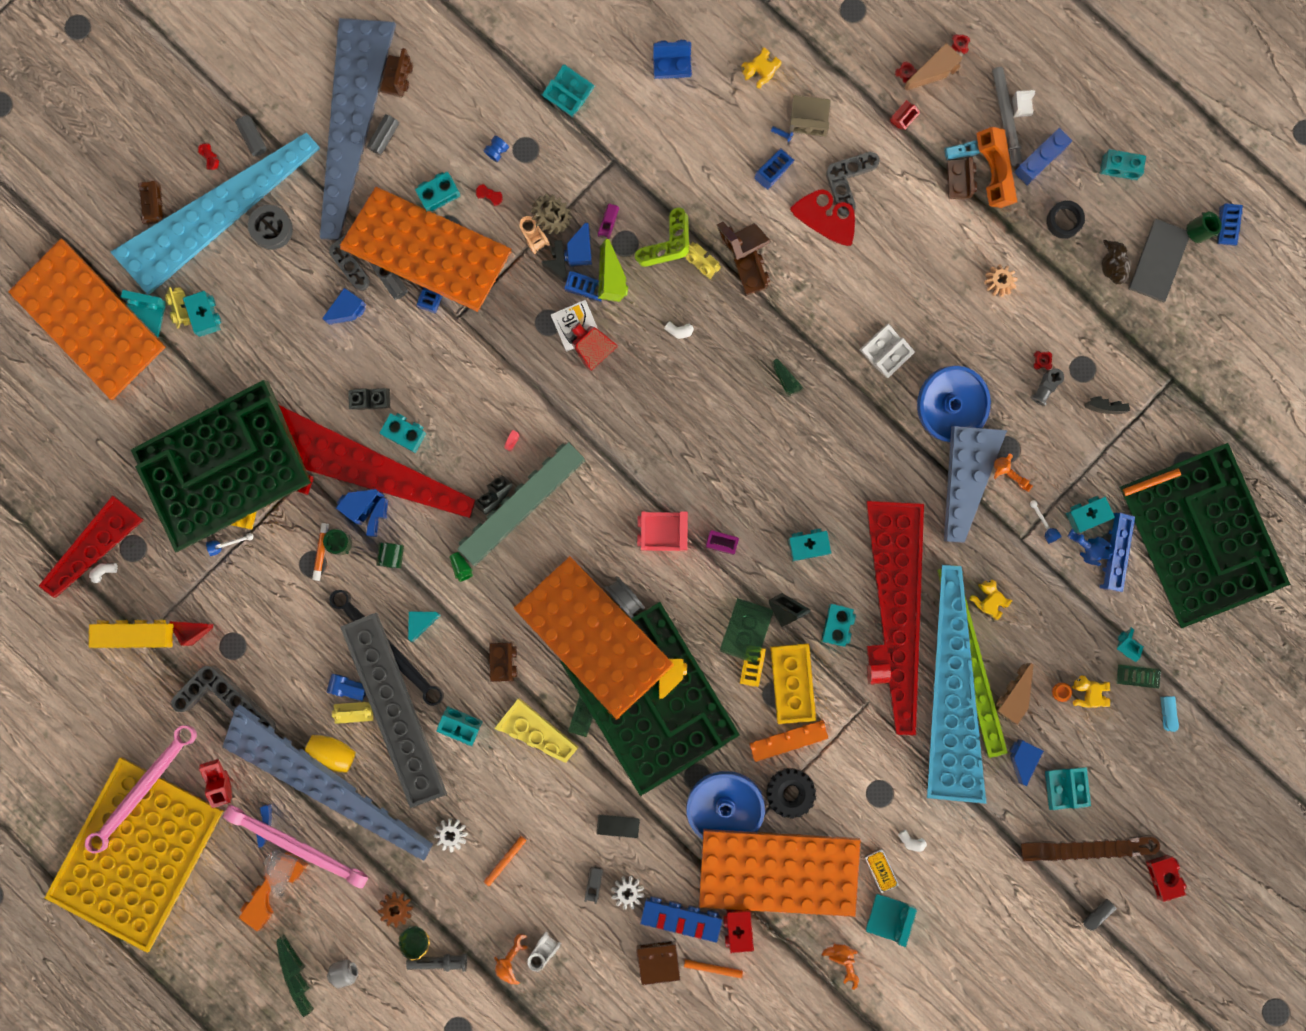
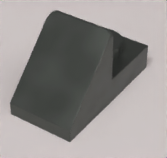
[541,240,567,282]

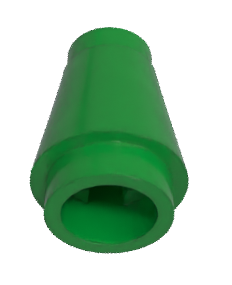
[449,552,473,582]

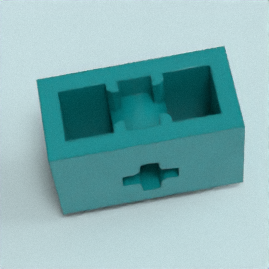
[183,291,222,337]
[1066,496,1115,534]
[788,528,832,562]

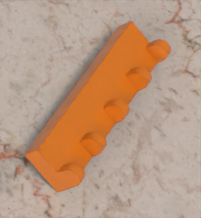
[749,720,829,762]

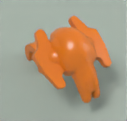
[994,453,1033,492]
[494,934,527,985]
[822,944,859,990]

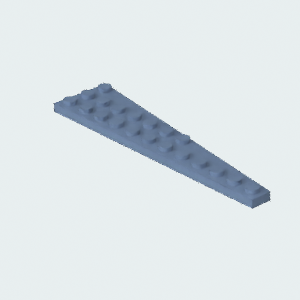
[320,18,396,240]
[222,704,433,861]

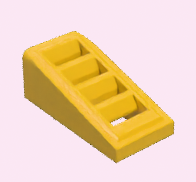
[740,646,766,687]

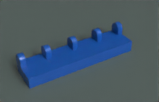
[1100,513,1135,592]

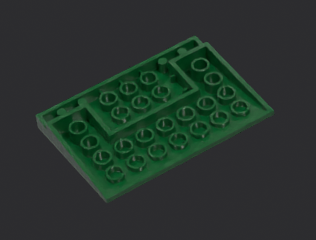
[131,380,311,553]
[1119,443,1291,629]
[560,602,740,797]

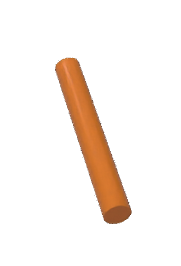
[1123,468,1181,496]
[484,836,527,886]
[684,959,743,978]

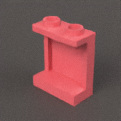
[637,511,688,551]

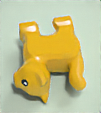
[741,47,781,89]
[969,579,1012,620]
[1071,675,1110,708]

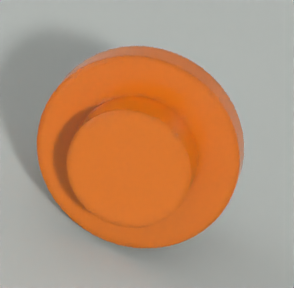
[1052,683,1072,702]

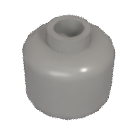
[327,959,358,988]

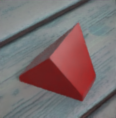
[169,621,214,646]

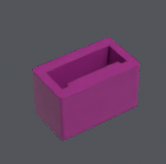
[706,530,739,555]

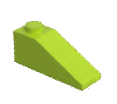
[598,239,628,302]

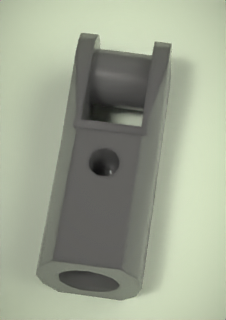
[584,866,604,904]
[1083,899,1117,931]

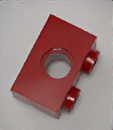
[1145,855,1186,902]

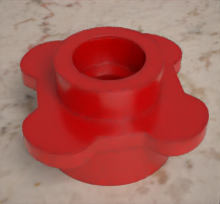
[951,34,970,54]
[895,61,917,84]
[1033,351,1053,370]

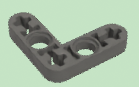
[826,152,880,217]
[329,235,370,291]

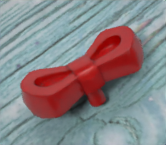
[198,143,219,170]
[476,184,503,206]

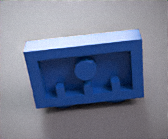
[653,40,692,79]

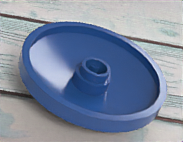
[917,366,991,442]
[687,771,765,840]

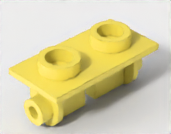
[685,242,721,280]
[165,287,191,329]
[332,702,374,724]

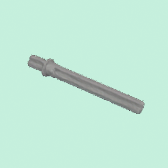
[992,67,1023,167]

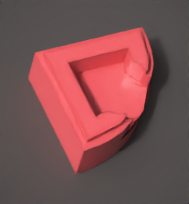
[504,430,520,451]

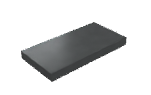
[1128,219,1189,303]

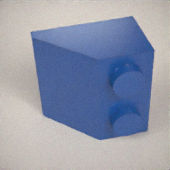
[336,489,385,525]

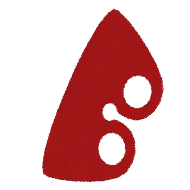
[790,189,855,246]

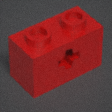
[723,909,754,953]

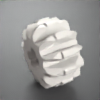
[434,818,468,852]
[611,875,644,910]

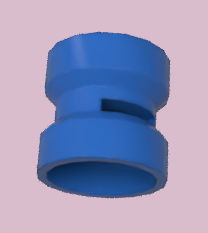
[483,135,509,162]

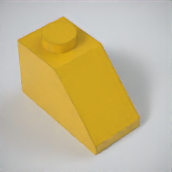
[659,659,687,698]

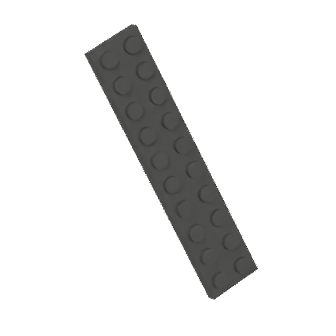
[340,613,447,808]

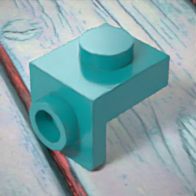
[1117,627,1144,662]

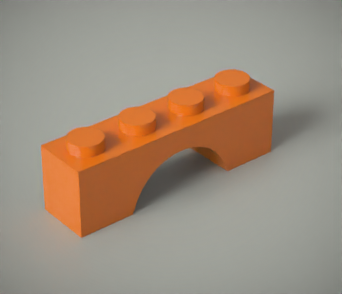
[976,127,1017,208]
[239,851,308,932]

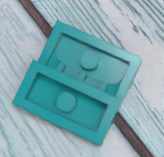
[542,64,595,117]
[1045,767,1091,810]

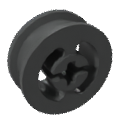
[248,205,293,250]
[604,576,645,619]

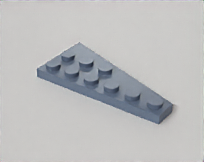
[944,426,1007,543]

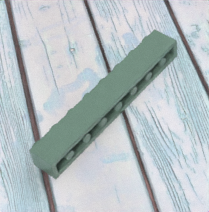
[457,442,585,566]

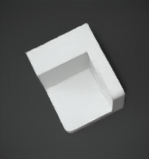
[1011,90,1035,117]

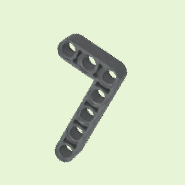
[171,666,276,732]

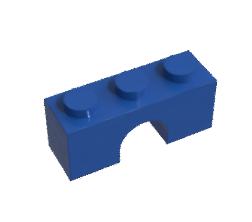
[1014,128,1073,186]

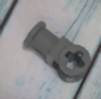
[1030,369,1064,406]

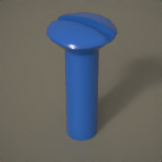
[771,126,793,142]

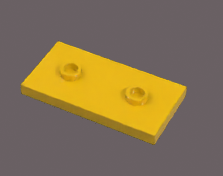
[770,643,816,724]

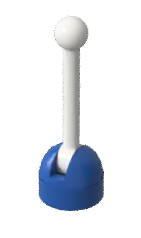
[1030,500,1062,544]
[206,533,254,557]

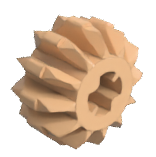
[984,264,1017,297]

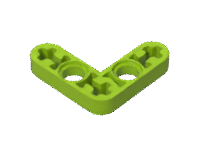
[635,207,689,267]

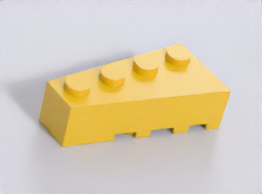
[89,620,173,648]

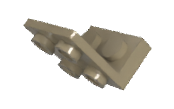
[789,95,831,137]

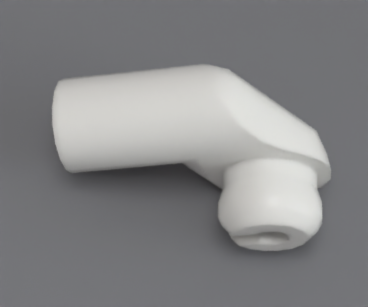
[664,321,694,339]
[89,563,118,583]
[898,830,927,852]

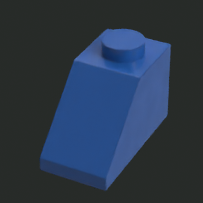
[564,223,592,267]
[322,288,366,325]
[1010,739,1044,786]

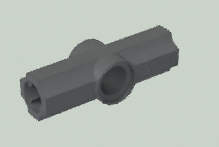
[369,262,408,300]

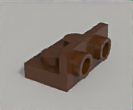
[947,157,977,199]
[734,250,770,296]
[489,642,517,682]

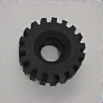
[766,768,816,819]

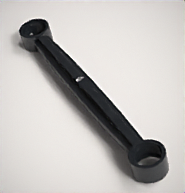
[329,590,444,706]

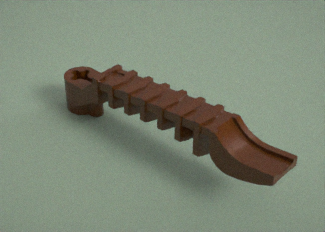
[1021,835,1160,861]

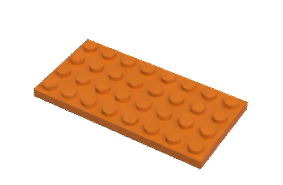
[340,187,511,312]
[8,239,166,400]
[513,556,674,719]
[699,829,861,917]

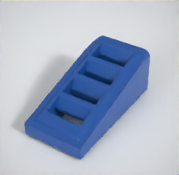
[754,148,795,190]
[1217,204,1243,246]
[565,271,602,302]
[416,288,442,314]

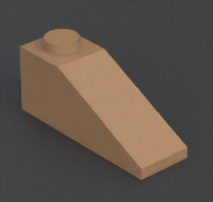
[904,43,963,90]

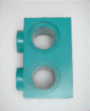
[1100,149,1146,181]
[415,172,461,212]
[379,413,426,454]
[821,604,856,647]
[436,706,483,746]

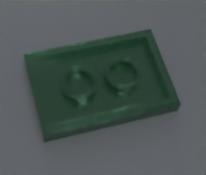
[719,598,773,664]

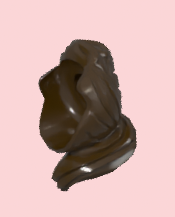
[1102,239,1131,285]

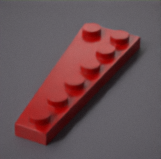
[39,496,144,598]

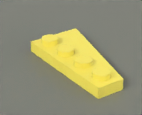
[494,698,579,763]

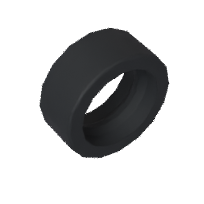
[1046,200,1085,239]

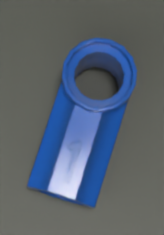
[326,673,366,701]

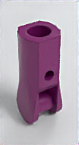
[598,203,619,239]

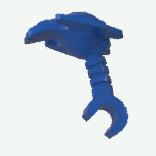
[1067,529,1113,566]

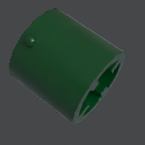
[1186,211,1222,243]
[323,529,352,555]
[376,542,404,569]

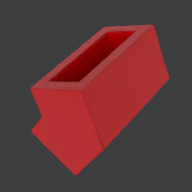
[890,100,920,130]

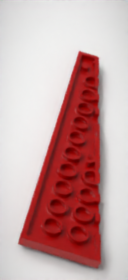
[279,405,476,518]
[866,501,924,736]

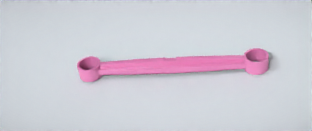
[85,725,197,853]
[223,805,369,888]

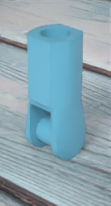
[944,140,981,160]
[1160,696,1179,732]

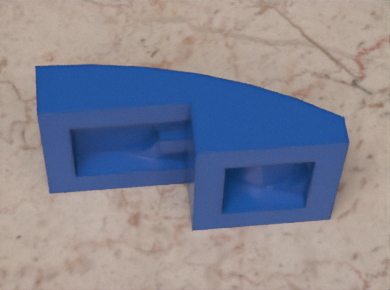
[366,498,388,537]
[256,804,272,848]

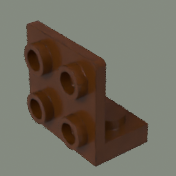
[380,48,413,97]
[717,222,770,260]
[637,940,680,985]

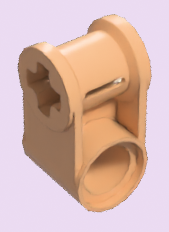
[519,216,550,254]

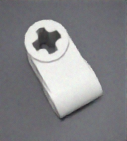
[527,932,562,971]

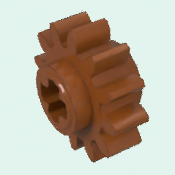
[378,891,414,928]

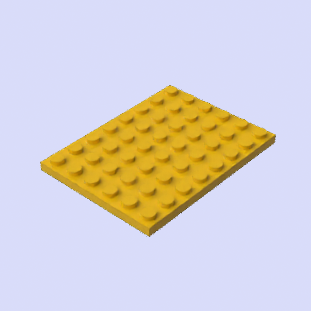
[44,757,224,953]

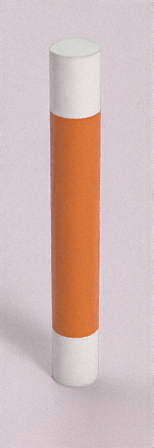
[312,523,329,581]

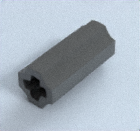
[367,114,399,156]
[235,115,267,157]

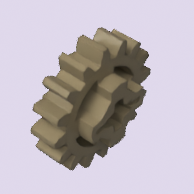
[531,194,572,235]

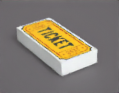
[864,849,899,894]

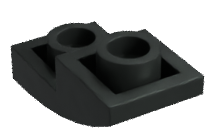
[348,388,390,410]
[1085,396,1130,414]
[474,475,513,515]
[596,815,640,838]

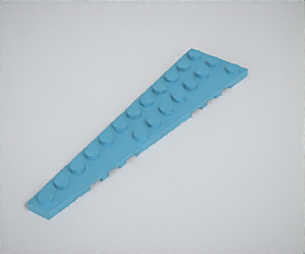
[111,132,320,295]
[927,565,987,804]

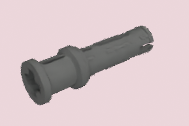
[406,953,467,972]

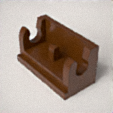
[138,180,164,225]

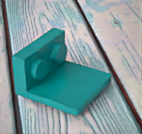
[121,290,167,338]
[865,894,917,947]

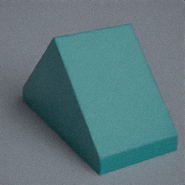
[408,612,441,642]

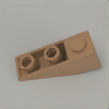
[995,663,1034,725]

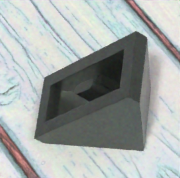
[769,593,810,627]

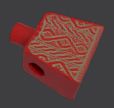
[571,323,618,371]

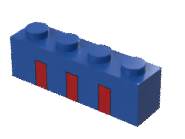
[640,896,722,943]

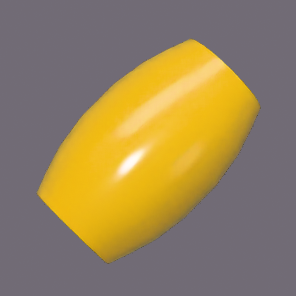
[305,735,356,773]

